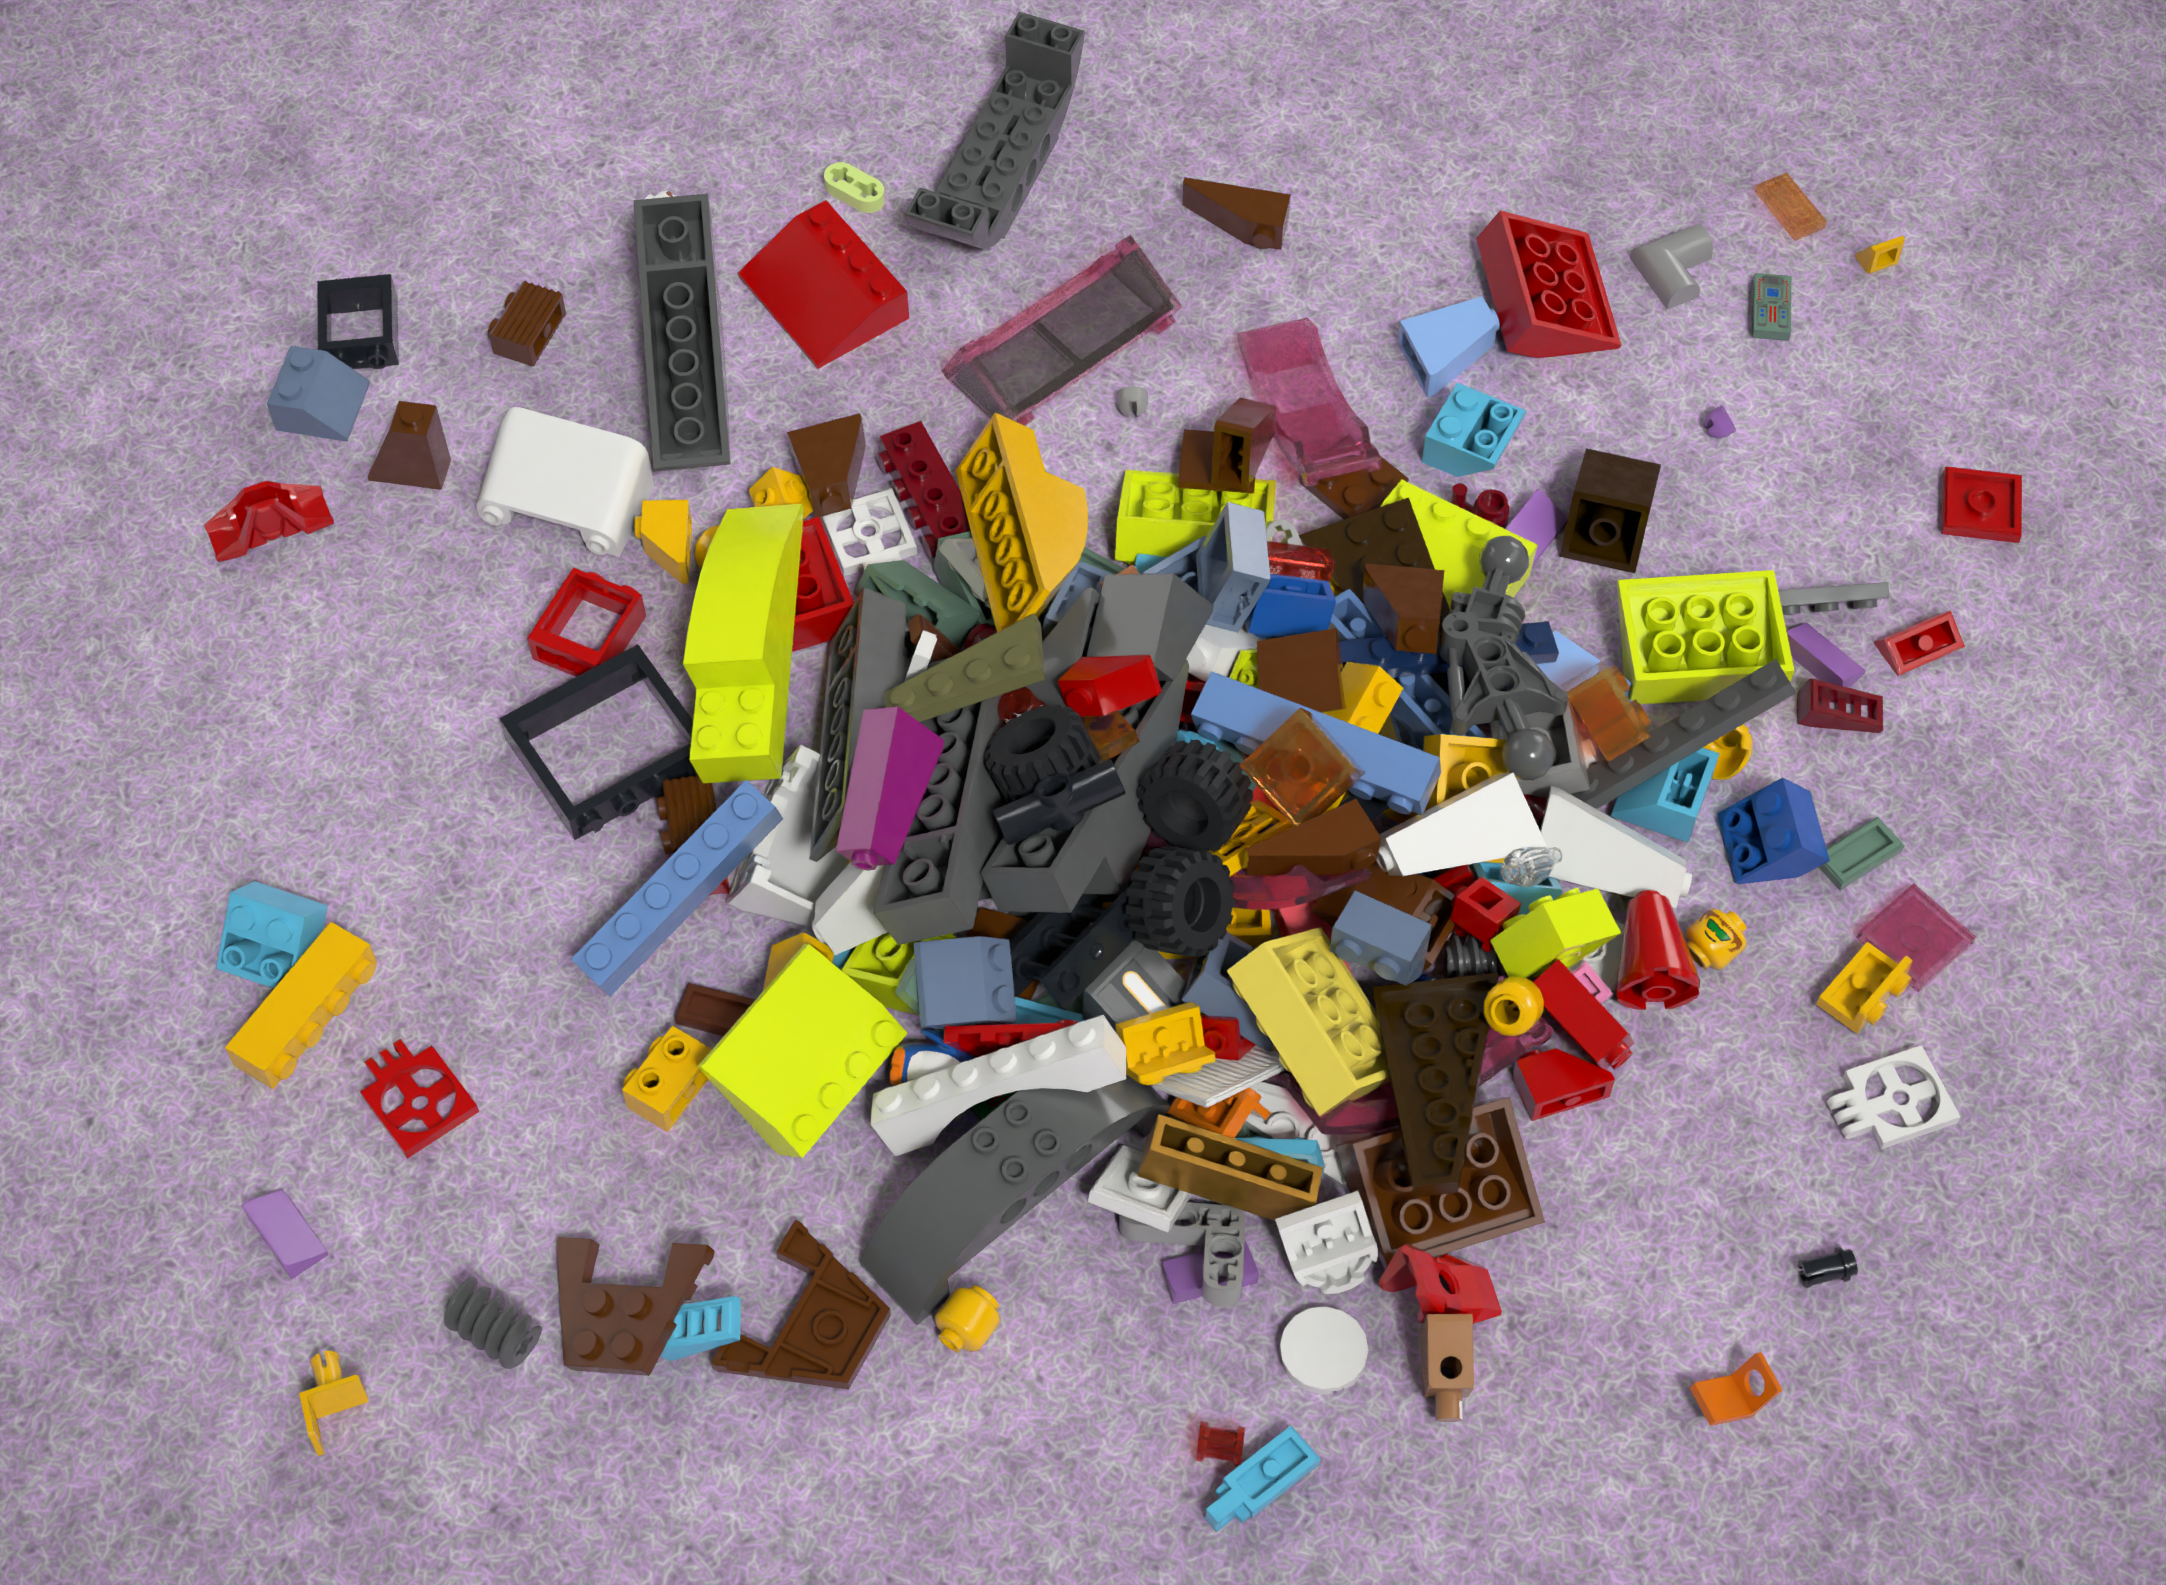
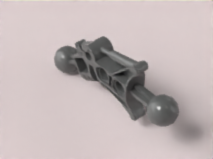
[1438,536,1568,780]

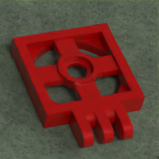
[360,1039,479,1159]

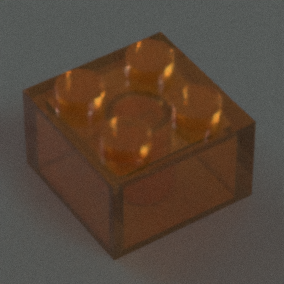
[1561,661,1652,762]
[1239,708,1366,827]

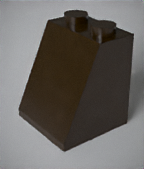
[1560,448,1661,573]

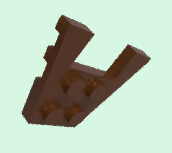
[710,1220,891,1390]
[556,1237,715,1376]

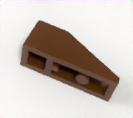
[1182,177,1291,250]
[1242,799,1382,876]

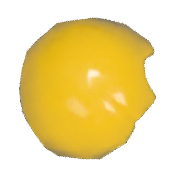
[1703,724,1753,780]

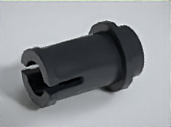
[1798,1247,1858,1288]

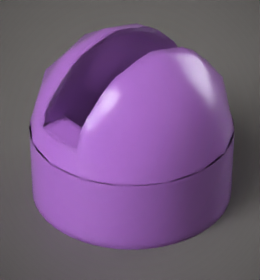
[1704,405,1736,438]

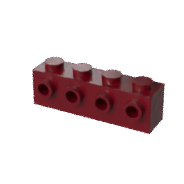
[876,421,971,558]

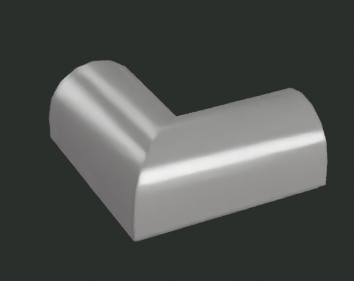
[1630,224,1713,310]

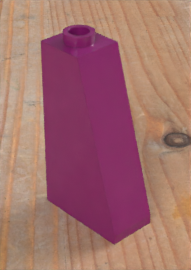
[836,706,945,870]

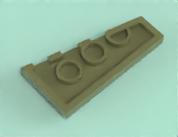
[885,613,1045,722]

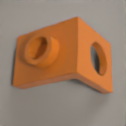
[1689,1352,1782,1426]

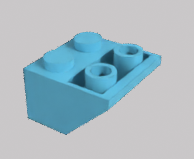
[1422,383,1526,477]
[1611,748,1720,843]
[216,881,328,988]

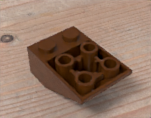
[1311,860,1456,973]

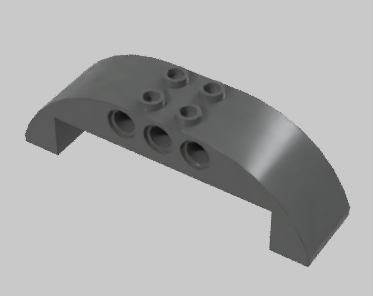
[860,1075,1171,1325]

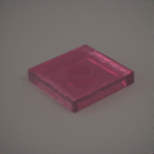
[1856,883,1976,992]

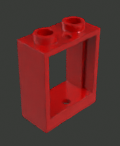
[527,567,646,677]
[1533,959,1635,1070]

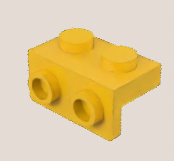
[1816,942,1913,1034]
[1115,1002,1216,1085]

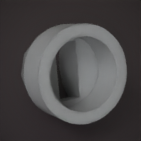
[1118,386,1148,417]

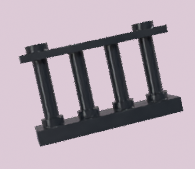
[1009,880,1135,1010]

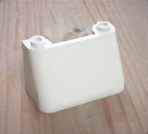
[476,407,655,557]
[726,745,847,927]

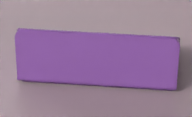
[1505,489,1568,566]
[1787,623,1866,688]
[241,1190,329,1280]
[1162,1241,1259,1304]

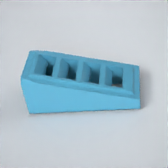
[660,1296,741,1361]

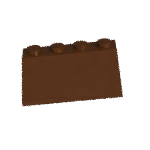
[1336,1097,1545,1270]

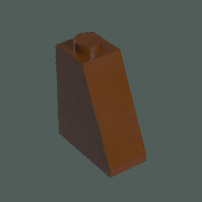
[1211,397,1276,492]
[368,401,451,490]
[787,413,866,518]
[1362,563,1445,654]

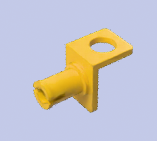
[299,1351,369,1456]

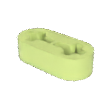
[824,162,885,213]

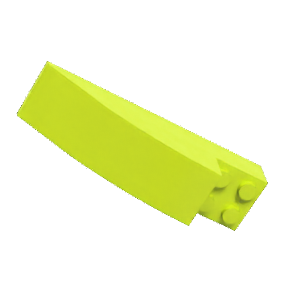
[683,503,804,783]

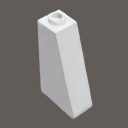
[1376,773,1548,876]
[1531,786,1692,908]

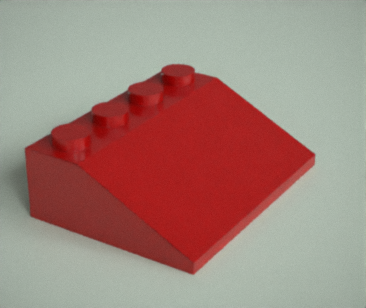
[738,200,910,369]
[1476,210,1622,358]

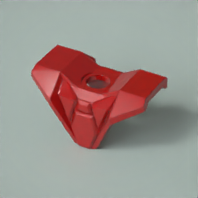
[204,481,334,562]
[1379,1243,1502,1324]

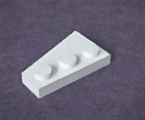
[1244,1082,1376,1192]

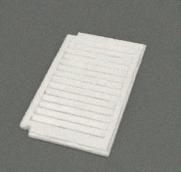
[1153,1045,1286,1108]

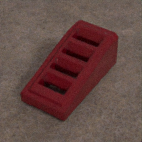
[1797,678,1883,733]

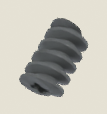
[1444,934,1531,983]
[444,1277,542,1369]

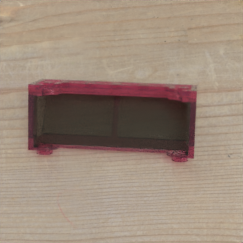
[941,234,1183,426]

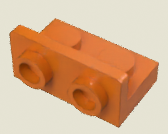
[1167,1087,1270,1139]

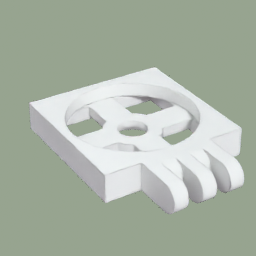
[821,488,917,576]
[1826,1045,1960,1149]

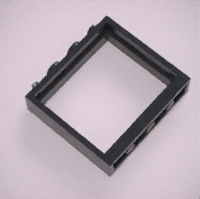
[499,644,698,840]

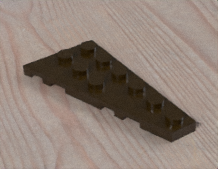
[1299,497,1470,697]
[1373,973,1498,1198]

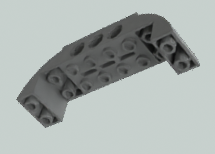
[905,12,1085,249]

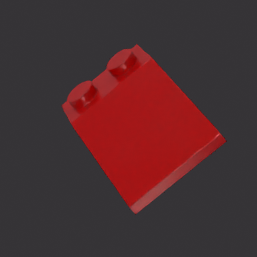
[792,517,854,652]

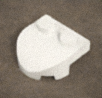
[1275,1191,1378,1294]

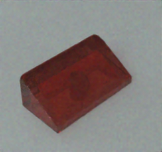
[1267,541,1336,583]

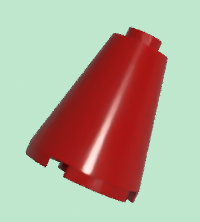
[1616,890,1700,1010]

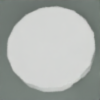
[1279,1306,1369,1395]

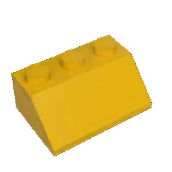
[1423,734,1511,864]

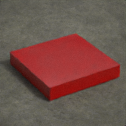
[1941,466,2022,543]

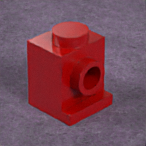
[1450,877,1521,952]

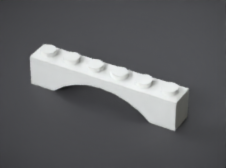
[871,1015,1126,1156]

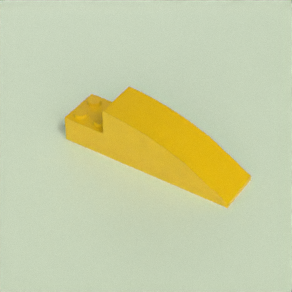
[955,413,1088,633]

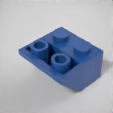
[1241,574,1336,638]
[1717,777,1830,884]

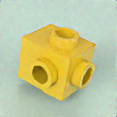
[749,466,813,520]

